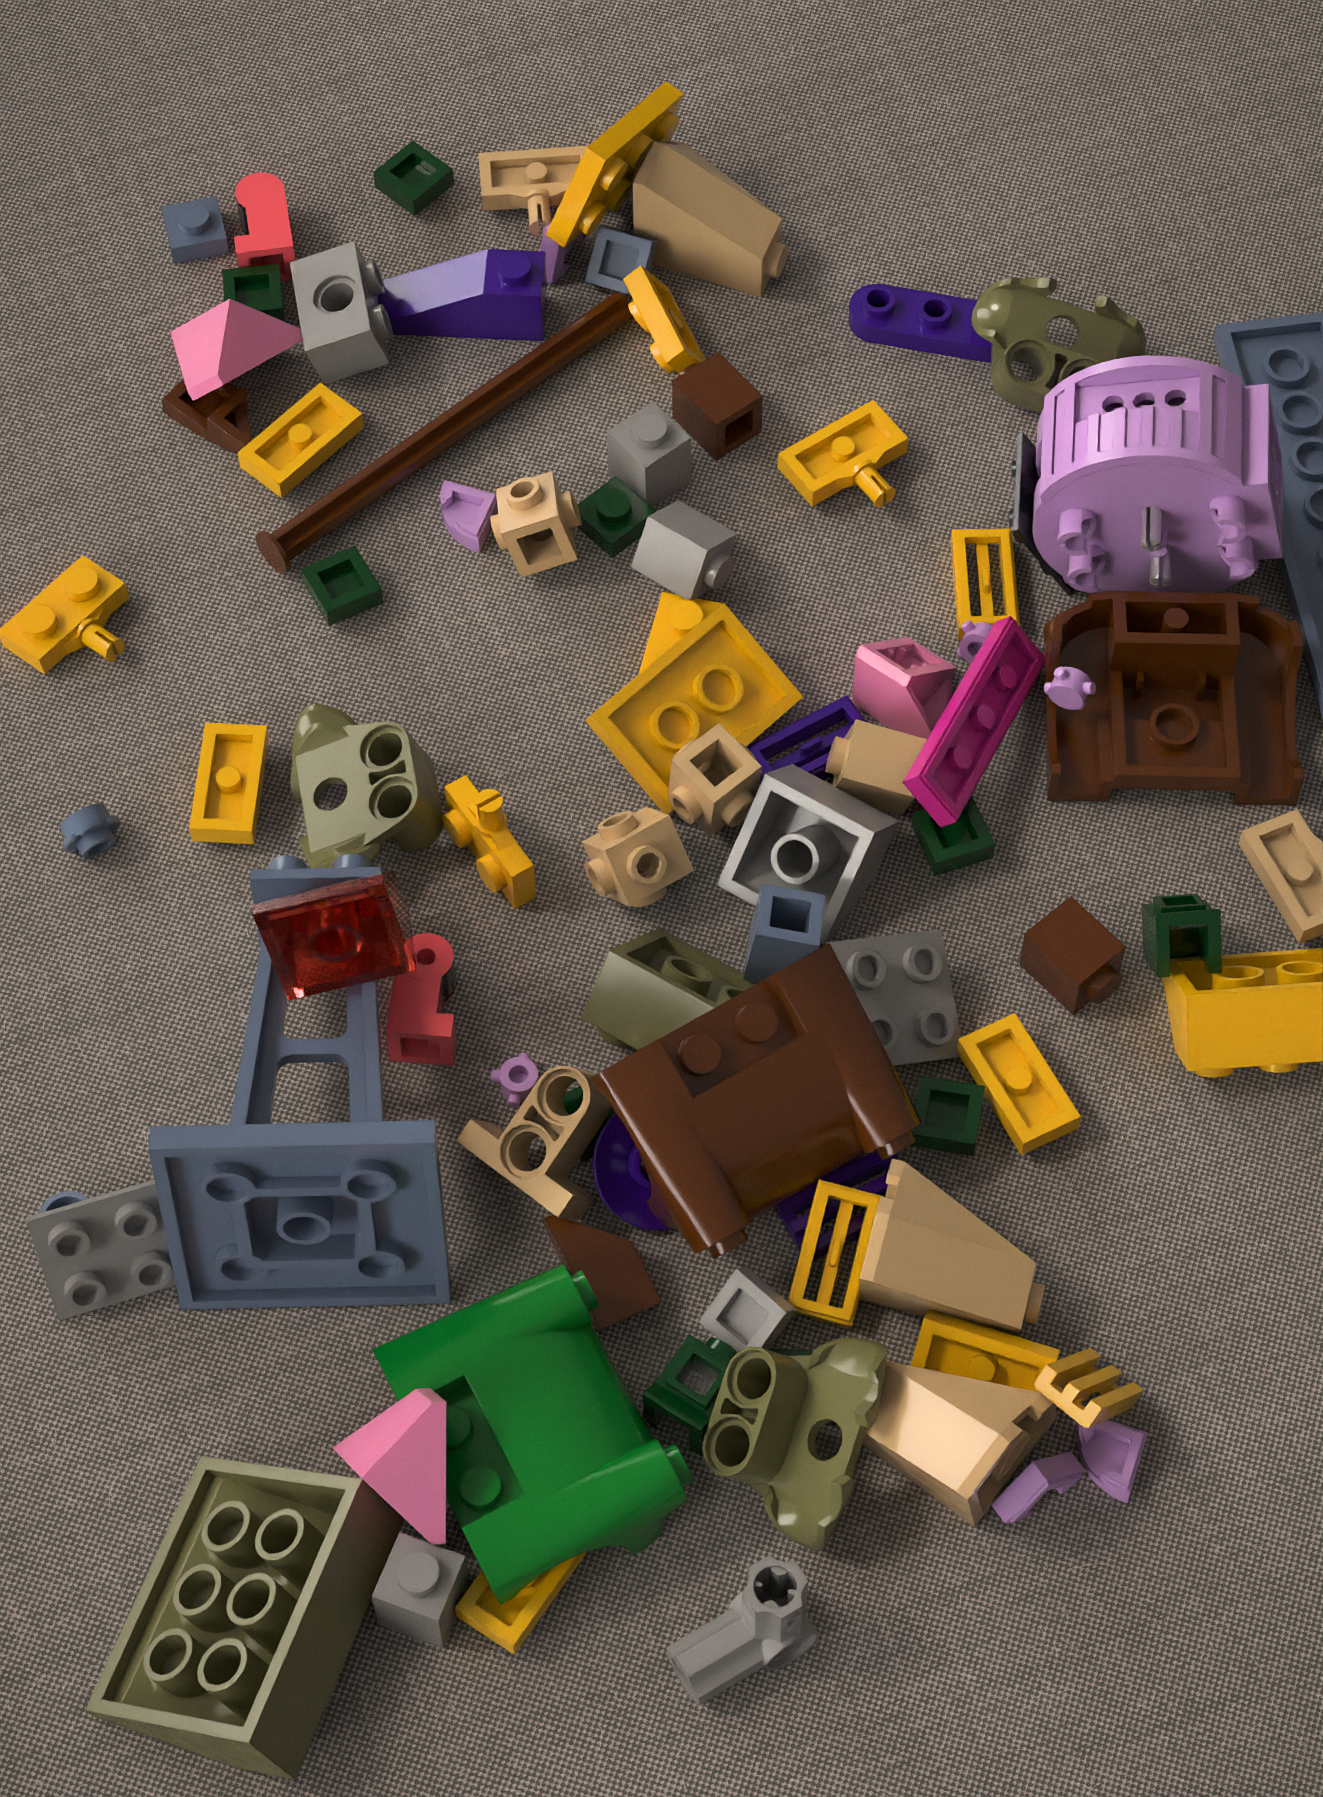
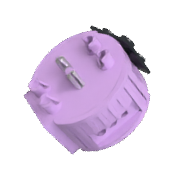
[1009,355,1283,596]

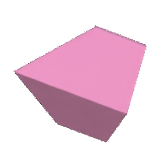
[170,299,303,401]
[852,637,957,739]
[332,1388,446,1545]

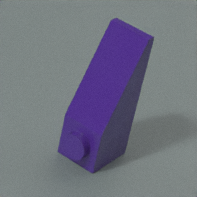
[377,249,548,341]

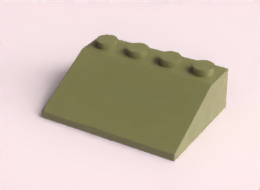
[85,1456,405,1780]

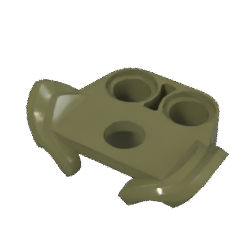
[971,277,1146,413]
[290,704,443,868]
[702,1338,887,1551]

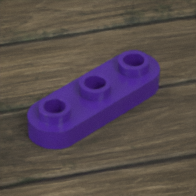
[848,284,992,363]

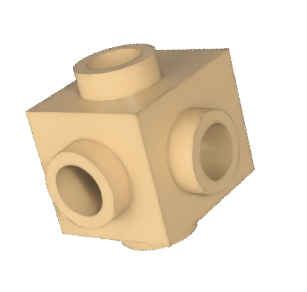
[490,471,582,578]
[668,723,762,837]
[582,807,694,907]

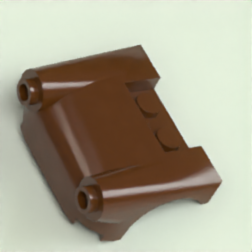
[1043,591,1304,806]
[591,943,922,1259]

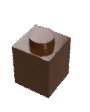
[672,352,763,461]
[1019,896,1126,1015]

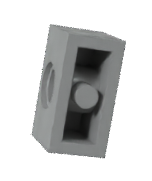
[290,241,393,385]

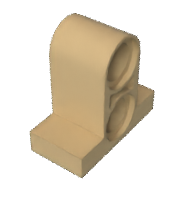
[456,1066,612,1220]

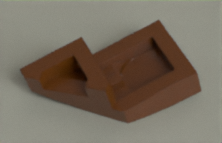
[162,378,251,453]
[542,1214,661,1332]

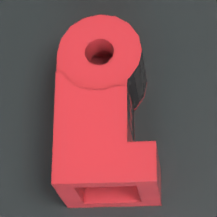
[234,173,295,282]
[386,933,457,1066]

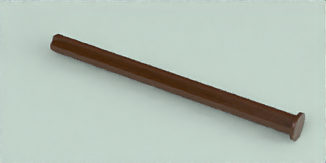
[256,292,633,574]

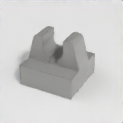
[698,1267,797,1352]

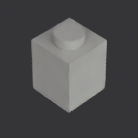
[607,401,691,507]
[631,500,737,601]
[372,1532,470,1649]

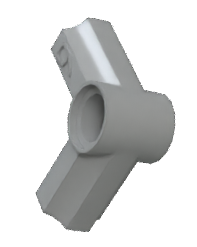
[666,1555,820,1706]

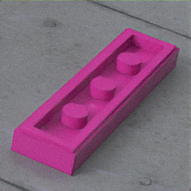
[902,616,1045,827]

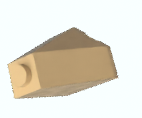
[633,140,788,297]
[859,1159,1046,1337]
[862,1361,1057,1527]

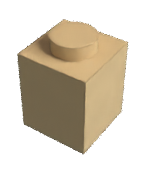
[826,719,927,815]

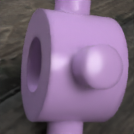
[957,620,993,664]
[1044,667,1096,710]
[490,1053,540,1108]

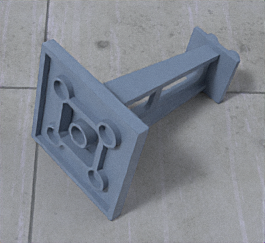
[148,854,451,1310]

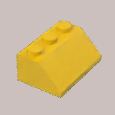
[1162,948,1323,1078]

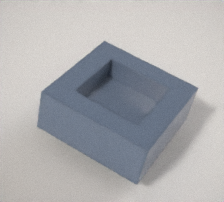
[161,196,229,264]
[585,225,658,295]

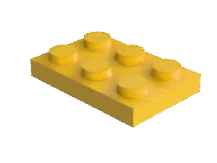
[546,81,684,248]
[585,603,803,814]

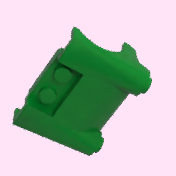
[372,1264,694,1605]

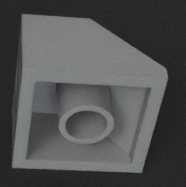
[717,764,900,944]

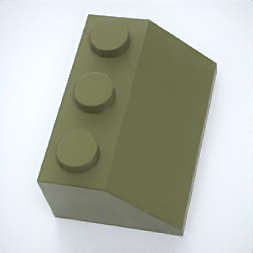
[581,928,758,1050]

